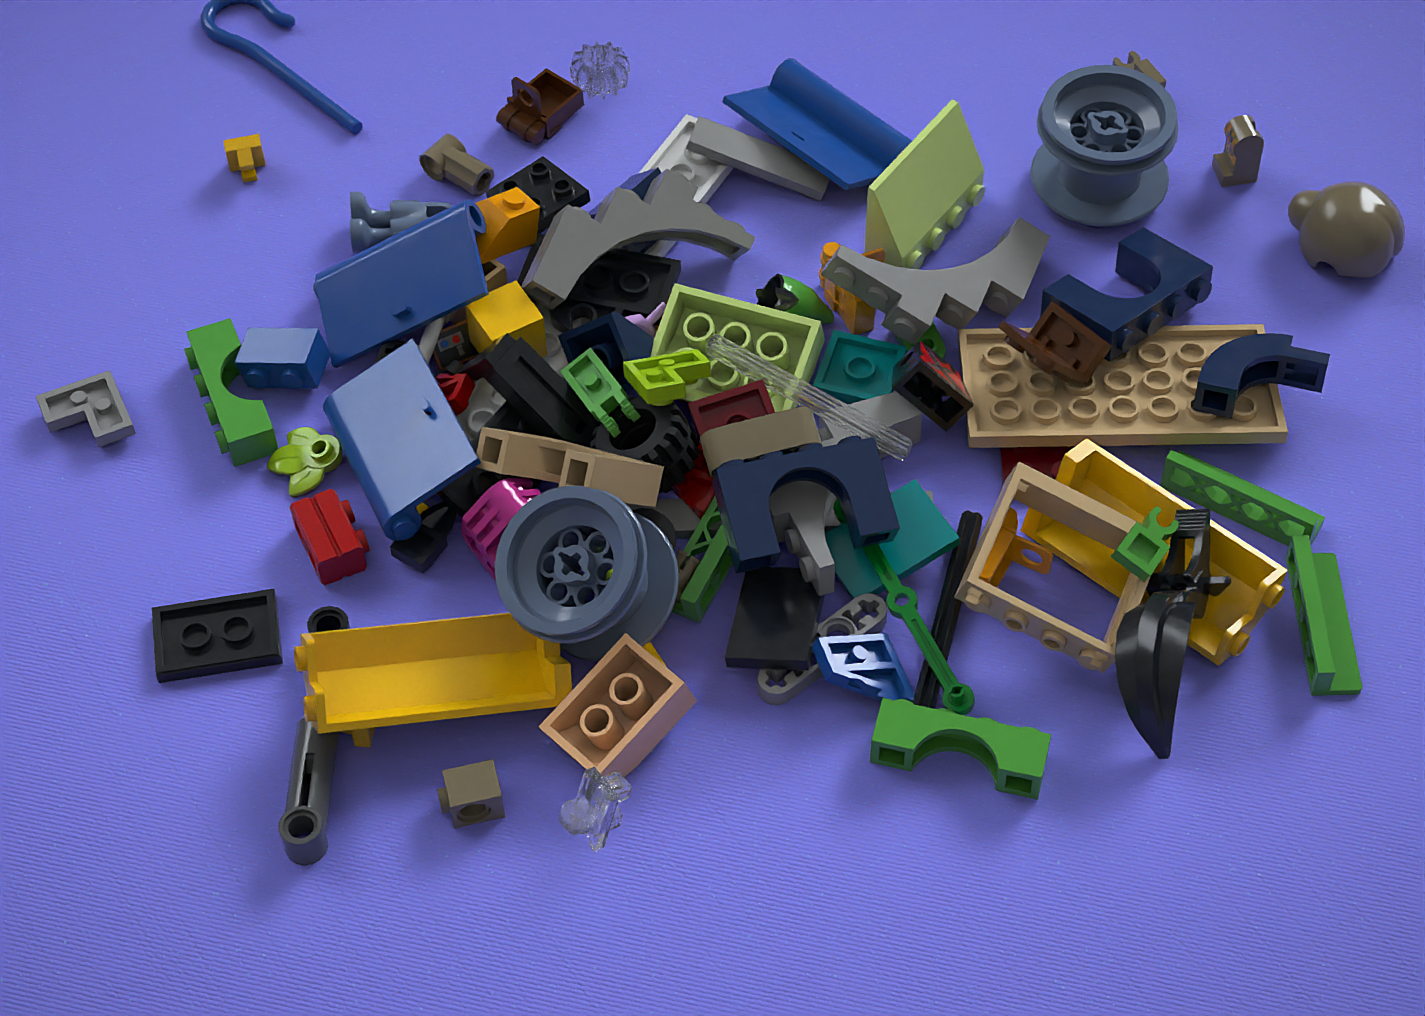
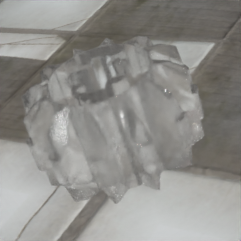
[570,40,630,99]

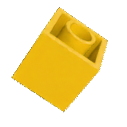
[465,280,548,358]

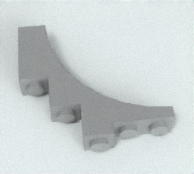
[521,169,755,310]
[821,217,1050,345]
[769,392,922,596]

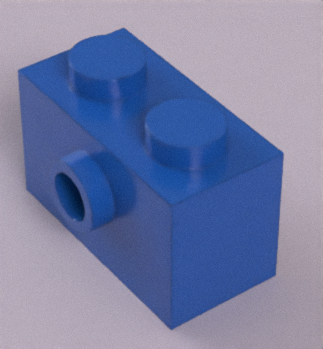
[235,328,331,389]

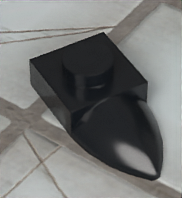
[390,502,457,574]

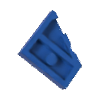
[811,633,915,703]

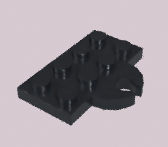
[517,234,681,333]

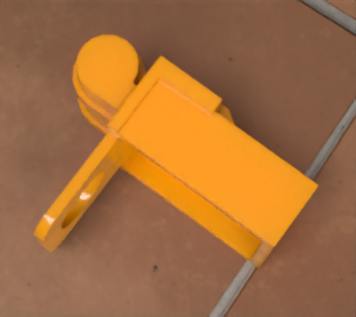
[819,242,885,335]
[979,507,1053,588]

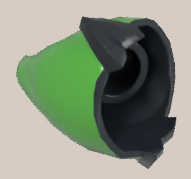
[756,273,834,324]

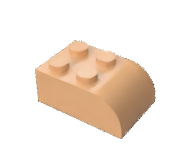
[538,633,697,784]

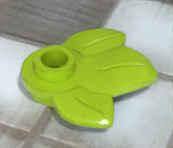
[267,427,343,497]

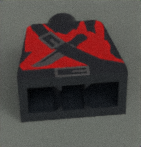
[892,341,974,432]

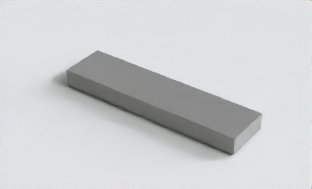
[686,116,829,201]

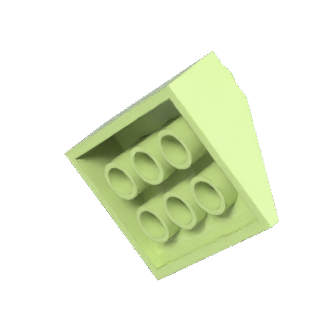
[865,99,985,270]
[651,283,825,412]

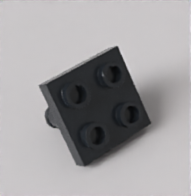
[486,156,591,246]

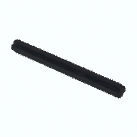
[913,510,983,709]

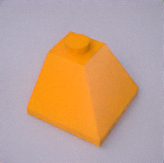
[475,187,540,264]

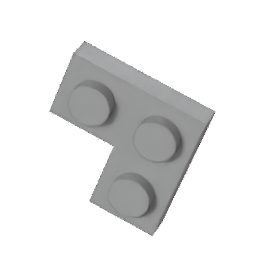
[36,370,136,447]

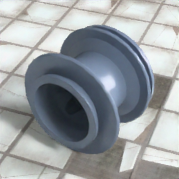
[1030,65,1179,227]
[495,486,679,662]

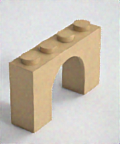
[476,427,664,507]

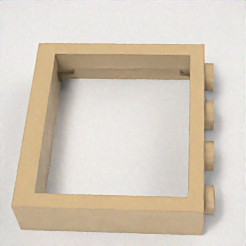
[954,462,1151,673]

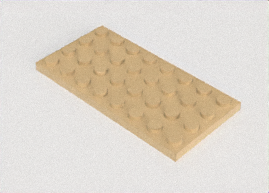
[957,324,1288,448]

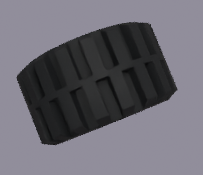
[590,395,700,495]

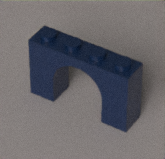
[1040,227,1213,362]
[712,436,900,574]

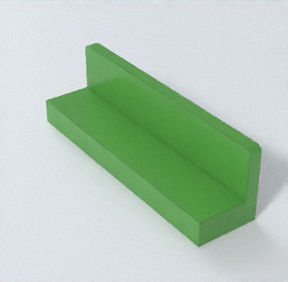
[1285,535,1362,696]

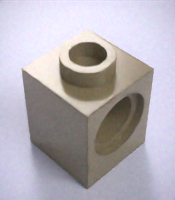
[437,759,505,829]

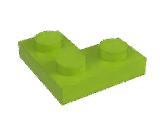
[623,349,711,406]

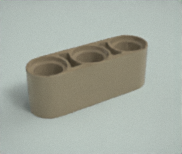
[700,407,823,478]

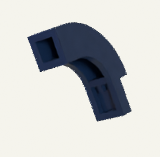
[1193,333,1330,418]

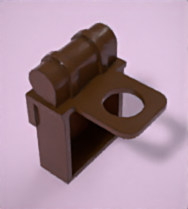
[496,68,584,145]

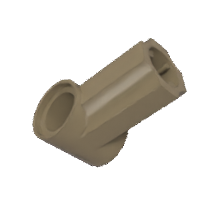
[419,134,494,196]

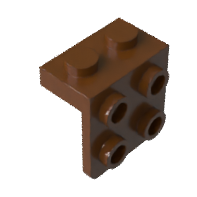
[998,302,1112,384]

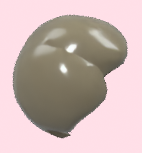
[1288,181,1405,278]

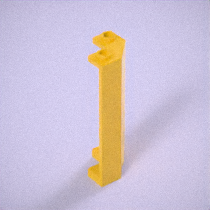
[1020,439,1288,666]
[294,613,572,734]

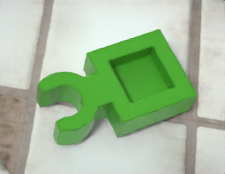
[1111,506,1179,582]

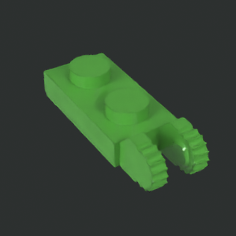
[560,347,641,438]

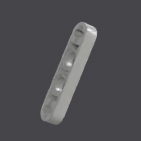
[758,593,887,705]

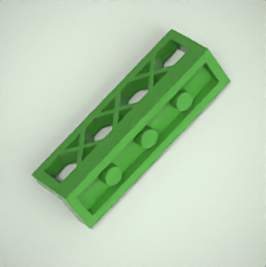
[1160,450,1325,546]
[672,496,733,623]

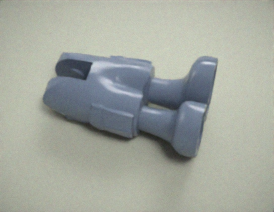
[350,192,452,253]

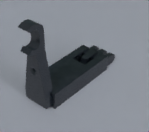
[434,333,601,448]

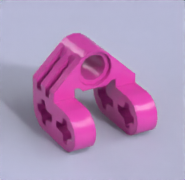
[461,477,542,582]

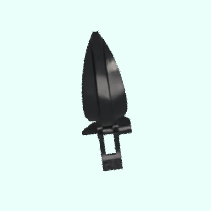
[1115,508,1232,759]

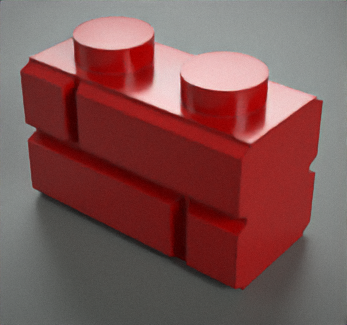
[289,489,370,586]

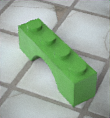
[184,318,278,467]
[870,698,1051,800]

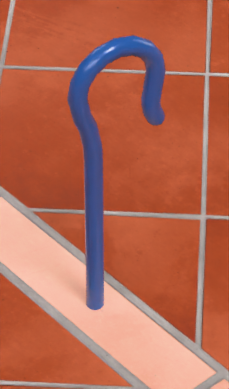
[200,0,363,134]

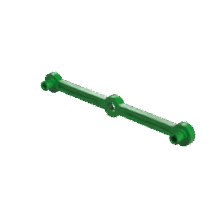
[833,499,975,715]

